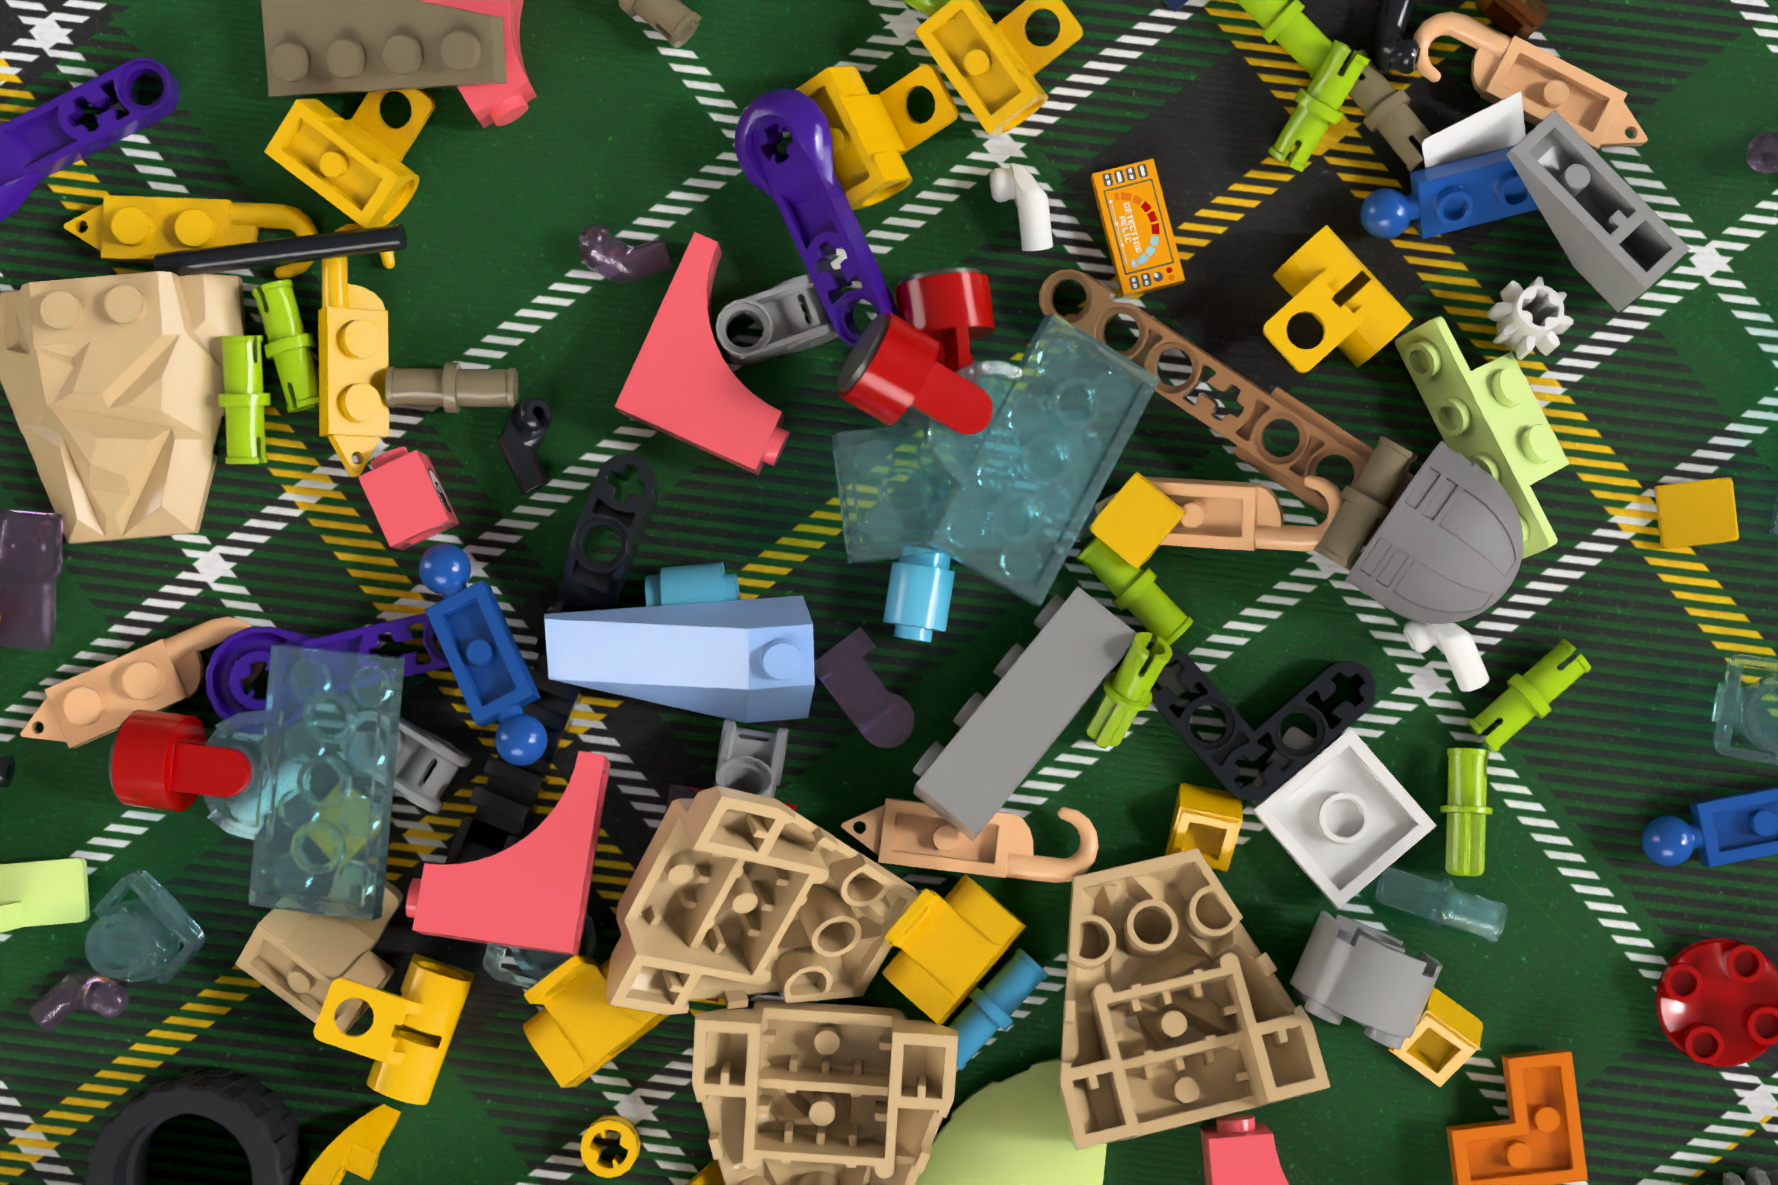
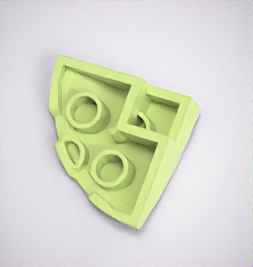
[915,1057,1107,1185]

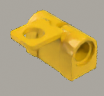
[914,0,1083,135]
[795,64,958,210]
[264,89,435,228]
[1263,225,1413,373]
[882,874,1027,1024]
[314,953,475,1105]
[522,955,670,1088]

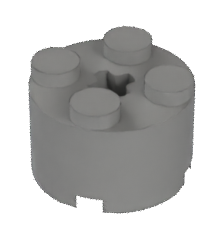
[1290,910,1443,1050]

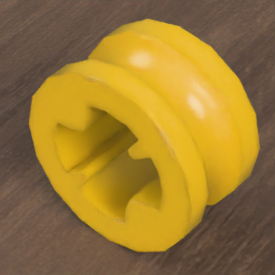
[580,1114,641,1178]

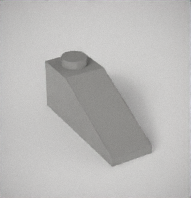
[1506,110,1690,313]

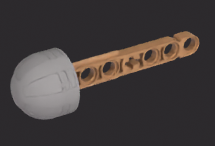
[1039,269,1523,624]

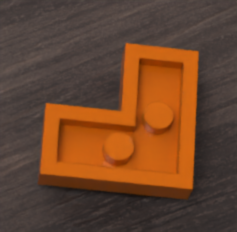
[1446,1048,1588,1185]

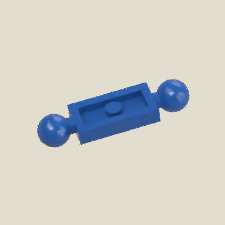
[1360,145,1539,239]
[419,543,548,766]
[1641,786,1778,867]

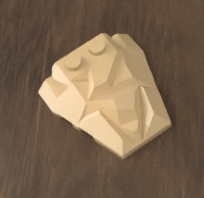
[0,271,247,544]
[606,786,919,1015]
[1059,848,1331,1150]
[692,1000,958,1185]

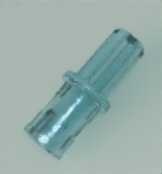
[1375,867,1507,942]

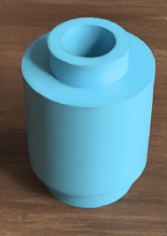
[883,547,955,643]
[645,562,740,607]

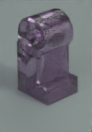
[814,626,915,748]

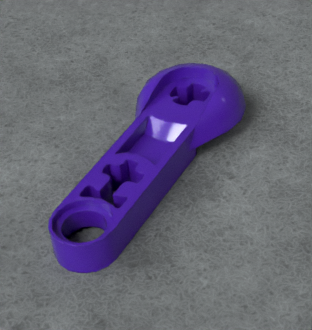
[0,57,180,222]
[734,88,898,346]
[206,613,450,734]

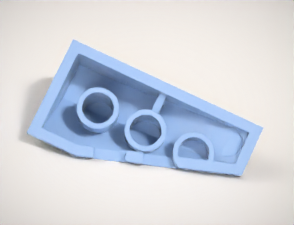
[544,595,815,723]

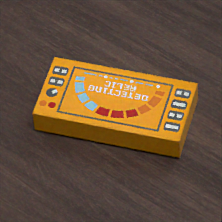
[1090,159,1185,299]

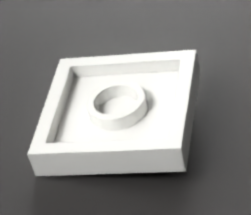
[1252,728,1437,909]

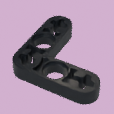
[1150,647,1376,801]

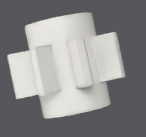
[1487,276,1574,360]

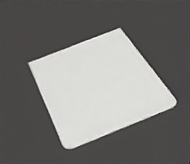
[1422,91,1526,168]

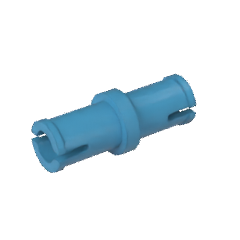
[948,947,1049,1070]

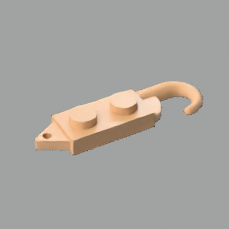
[1413,11,1648,151]
[1091,475,1345,552]
[20,616,264,748]
[841,798,1099,883]

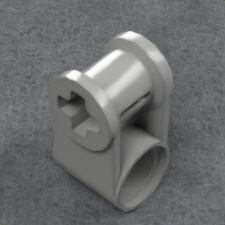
[716,274,839,366]
[342,709,472,814]
[715,719,789,798]

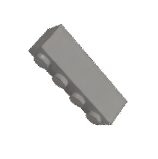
[912,586,1137,842]

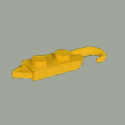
[64,195,318,279]
[318,223,395,477]

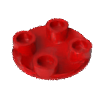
[1655,938,1778,1067]

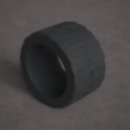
[84,1067,308,1185]

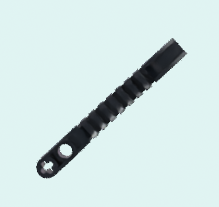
[445,453,660,944]

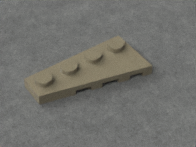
[261,0,507,97]

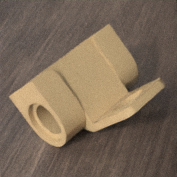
[235,860,403,1033]

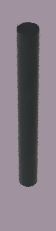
[154,224,407,276]

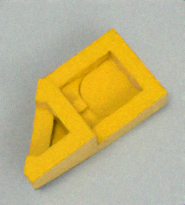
[299,1104,401,1185]

